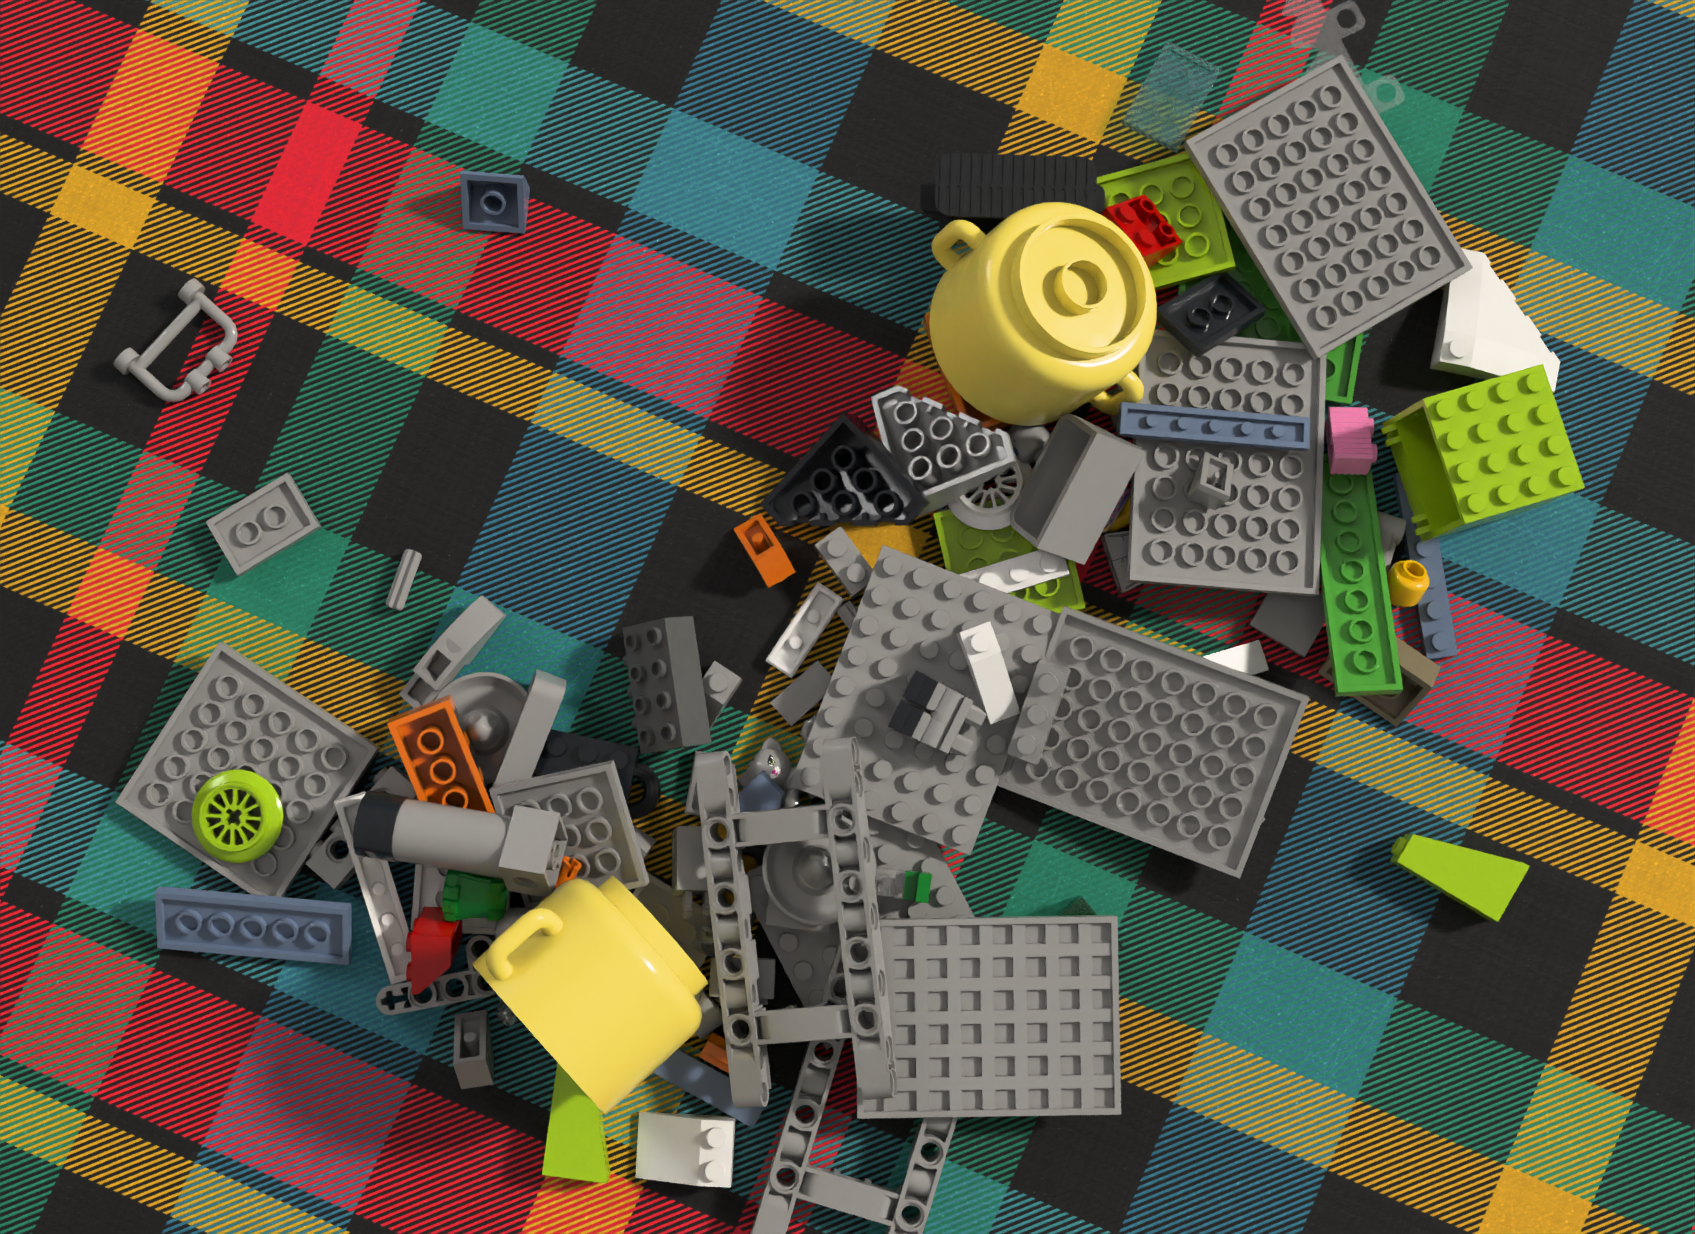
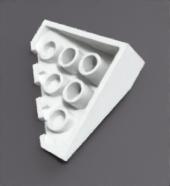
[1430,248,1560,393]

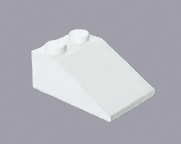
[635,1112,736,1188]

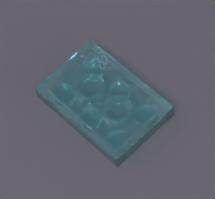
[1122,41,1222,153]

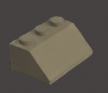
[1318,637,1441,727]

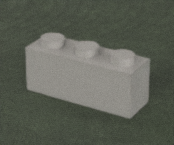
[1007,659,1071,765]

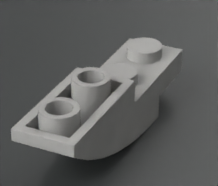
[399,596,507,708]

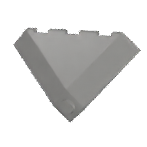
[871,385,1017,518]

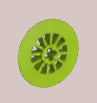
[191,770,283,863]

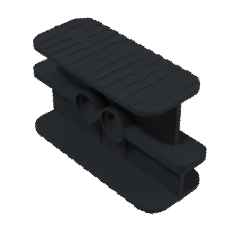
[920,153,1105,241]

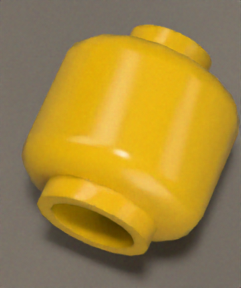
[1387,560,1430,607]

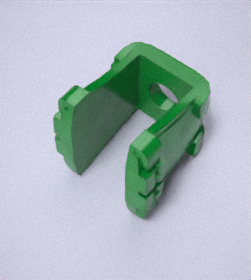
[442,870,508,922]

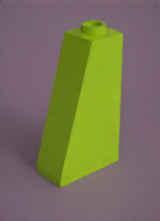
[1390,834,1530,922]
[542,1062,610,1184]

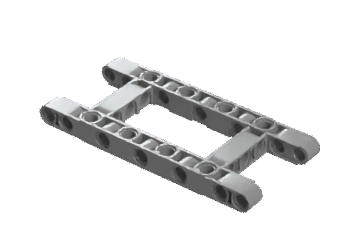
[695,736,898,1109]
[750,940,958,1234]

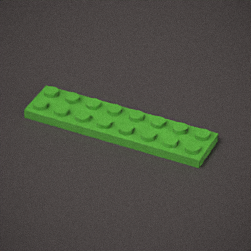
[1320,454,1403,697]

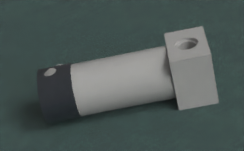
[353,791,568,897]

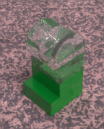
[875,867,932,903]

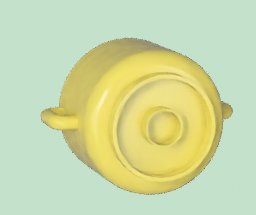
[929,202,1157,426]
[472,875,708,1115]

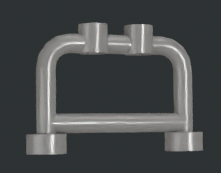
[113,278,238,403]

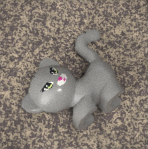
[738,715,819,808]

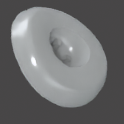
[435,672,527,784]
[762,816,877,925]

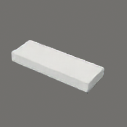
[765,582,844,679]

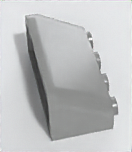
[1010,414,1145,565]

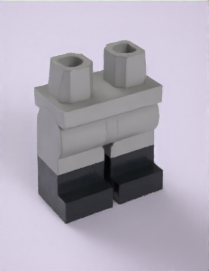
[888,670,987,757]

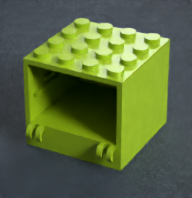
[1381,364,1585,542]

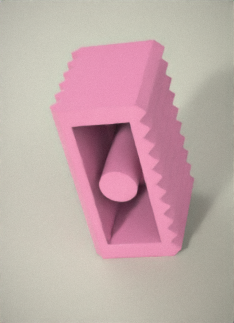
[1324,407,1378,475]

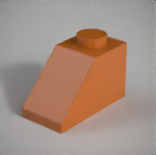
[734,513,796,588]

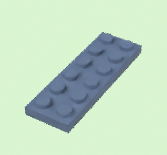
[155,886,352,965]

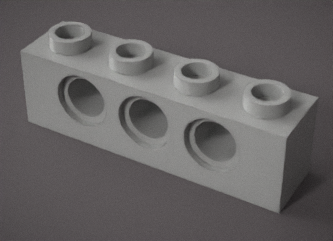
[306,766,418,889]

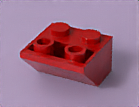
[1101,194,1182,269]
[406,906,463,995]

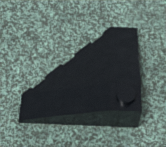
[760,413,930,526]

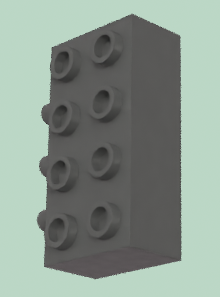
[623,616,712,754]

